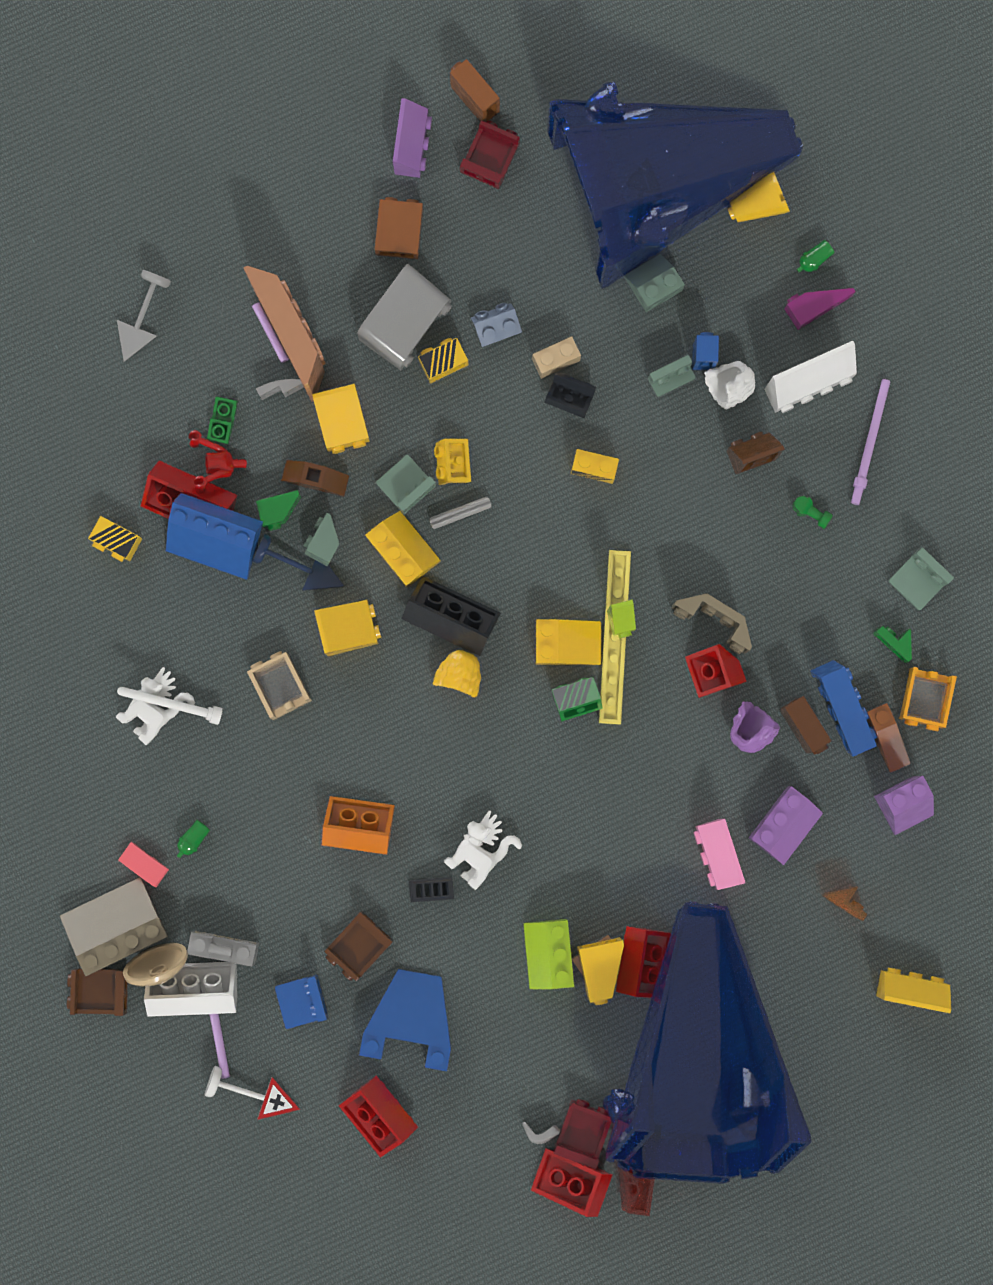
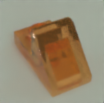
[823,886,867,921]

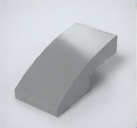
[256,379,304,400]

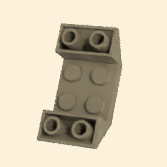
[671,594,752,654]

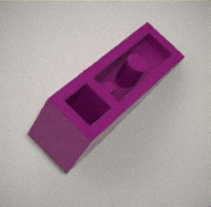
[784,288,856,330]

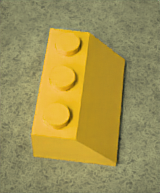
[365,511,441,588]
[876,967,951,1013]

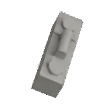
[187,931,259,967]

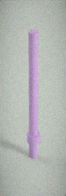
[851,379,890,505]

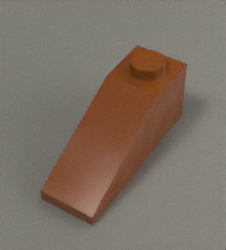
[867,703,911,773]

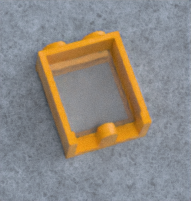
[899,667,957,731]

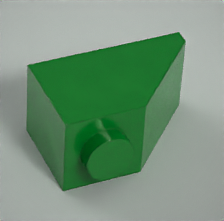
[256,490,301,531]

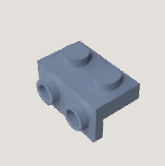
[471,303,522,347]

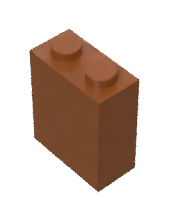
[450,59,500,122]
[375,197,423,259]

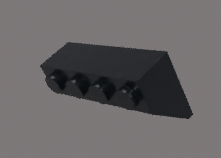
[401,576,501,656]

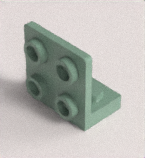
[376,455,436,515]
[888,547,954,610]

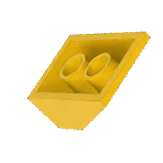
[536,619,601,665]

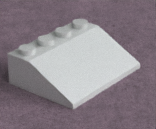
[764,341,857,413]

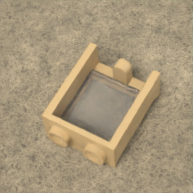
[247,651,312,720]

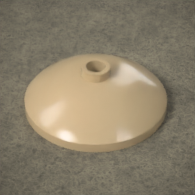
[123,943,188,986]

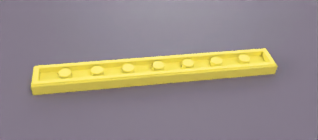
[599,550,631,725]

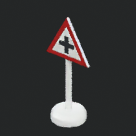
[205,1066,300,1120]

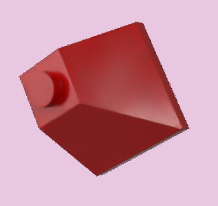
[685,644,747,698]

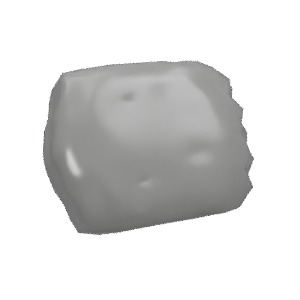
[522,1122,560,1144]

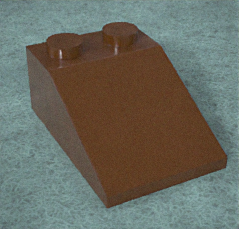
[727,432,785,475]

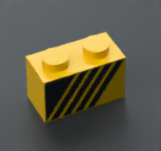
[418,338,469,384]
[571,449,619,484]
[88,516,142,562]

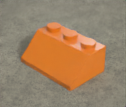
[322,796,395,854]

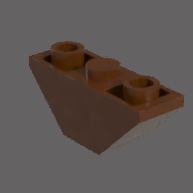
[281,460,350,497]

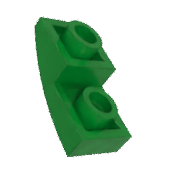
[207,396,238,444]

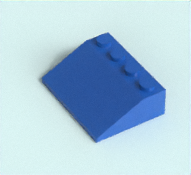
[166,493,263,580]

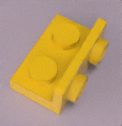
[434,439,471,485]

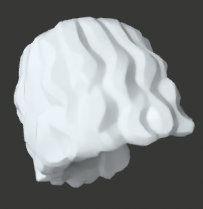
[704,361,755,410]

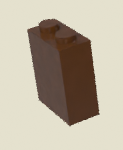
[779,696,831,755]

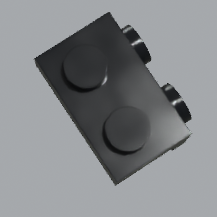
[544,372,596,418]

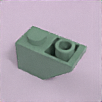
[304,513,339,566]

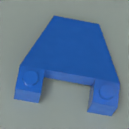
[359,969,451,1071]

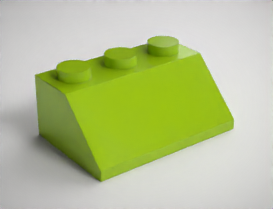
[523,919,574,989]

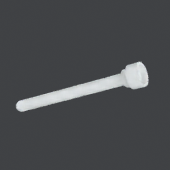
[117,687,222,725]

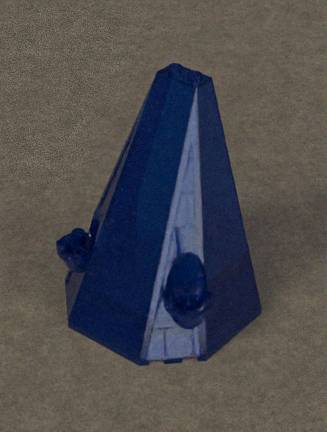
[547,81,803,289]
[603,901,811,1184]

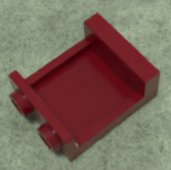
[460,120,520,189]
[554,1099,614,1169]

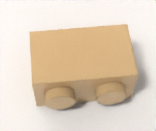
[532,336,581,379]

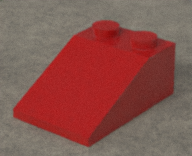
[531,1148,613,1217]

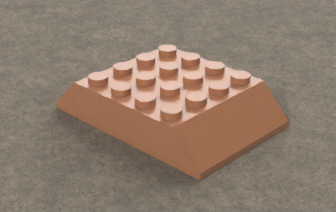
[244,266,326,402]

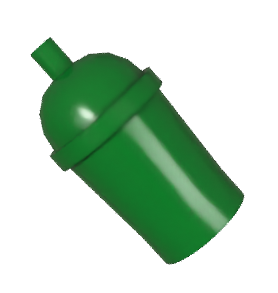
[796,239,835,272]
[177,820,210,858]

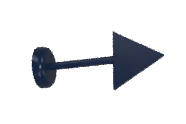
[253,534,344,591]

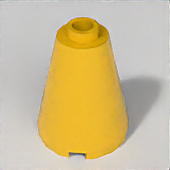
[727,171,790,222]

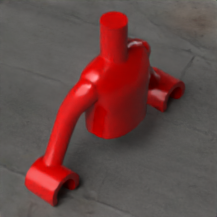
[189,430,247,493]

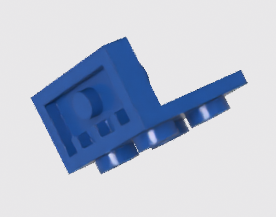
[275,974,329,1029]

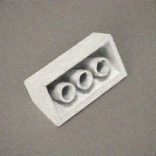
[144,962,237,1016]

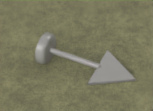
[117,270,171,362]

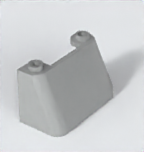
[357,264,452,370]

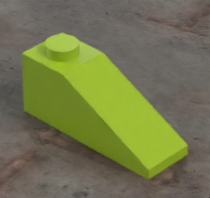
[607,600,636,639]

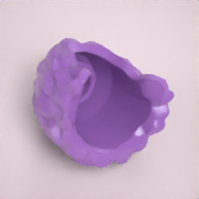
[730,702,780,753]

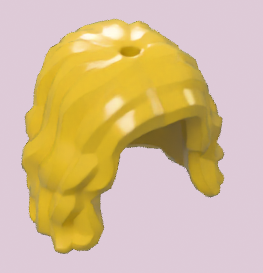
[433,650,481,697]

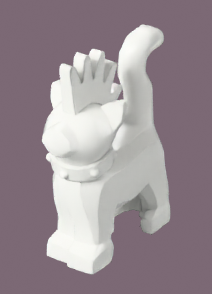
[116,667,195,745]
[444,810,522,890]

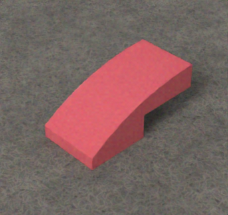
[118,842,169,887]

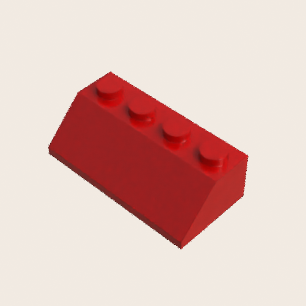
[141,460,238,519]

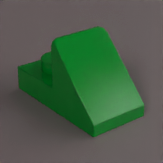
[873,626,912,663]

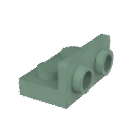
[648,355,695,397]

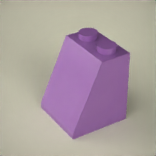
[874,776,934,835]

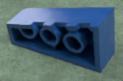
[810,660,877,757]

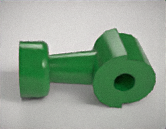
[792,496,833,529]

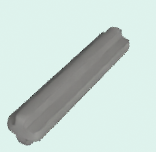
[429,497,491,529]

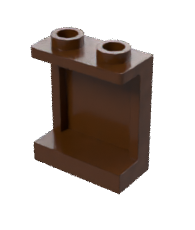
[324,911,393,981]
[67,968,128,1016]

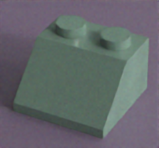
[624,254,685,312]

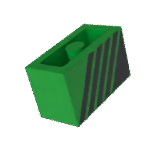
[552,677,603,722]

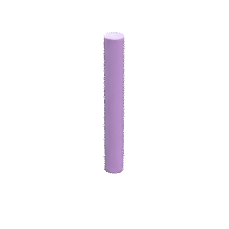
[252,303,289,363]
[210,1014,230,1079]

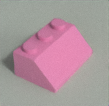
[693,819,745,890]

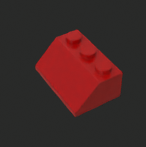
[616,926,674,999]
[339,1075,418,1158]

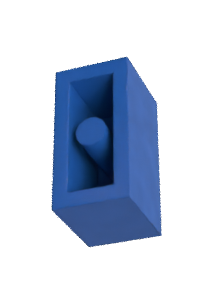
[692,332,719,370]

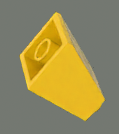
[312,384,370,454]
[314,600,381,656]
[577,937,624,1005]

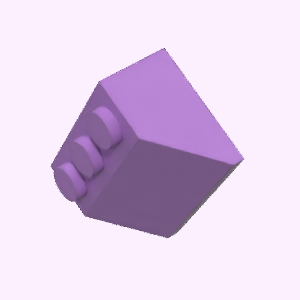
[393,98,432,178]
[748,786,823,865]

